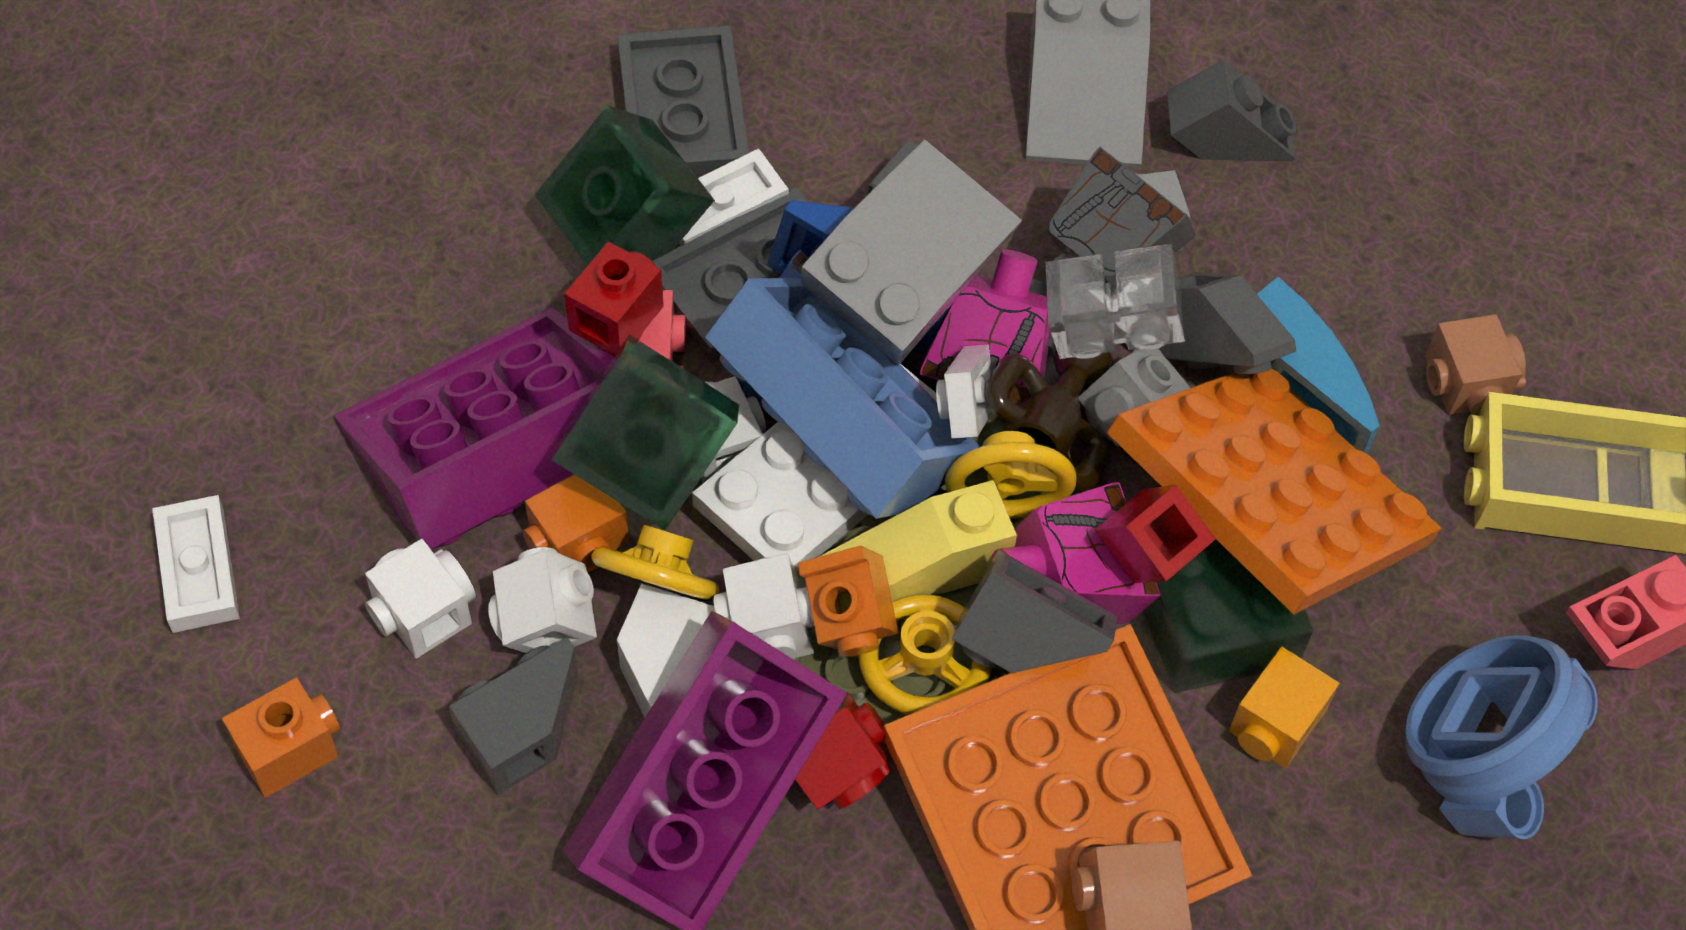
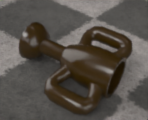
[985,335,1114,493]

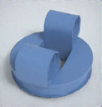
[1404,635,1598,839]

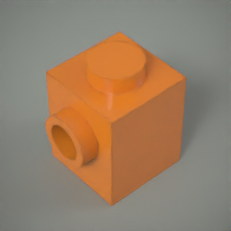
[522,465,629,572]
[222,677,341,798]

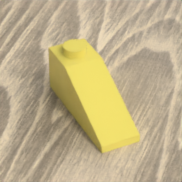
[819,480,1017,613]

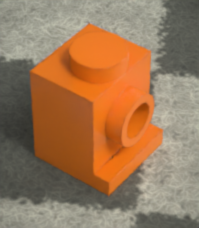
[798,545,899,657]

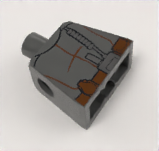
[1045,146,1196,303]

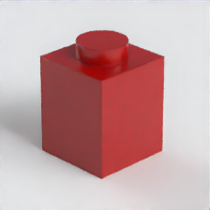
[1095,484,1216,583]

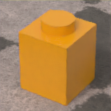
[1229,646,1340,768]

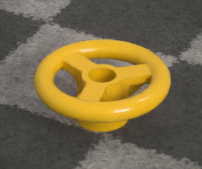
[945,431,1077,519]
[591,525,719,600]
[858,594,992,715]

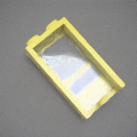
[1464,392,1686,554]

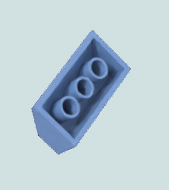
[705,278,980,519]

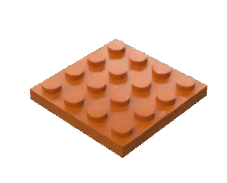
[1107,369,1443,614]
[883,624,1253,930]

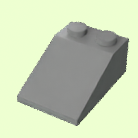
[1025,0,1150,169]
[801,139,1022,366]

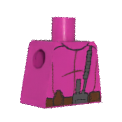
[920,249,1054,406]
[991,482,1161,623]

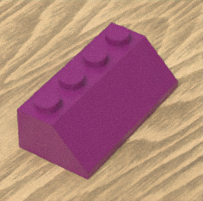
[562,611,848,930]

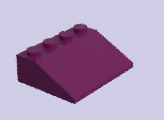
[333,307,652,549]

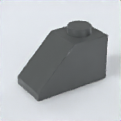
[952,550,1118,673]

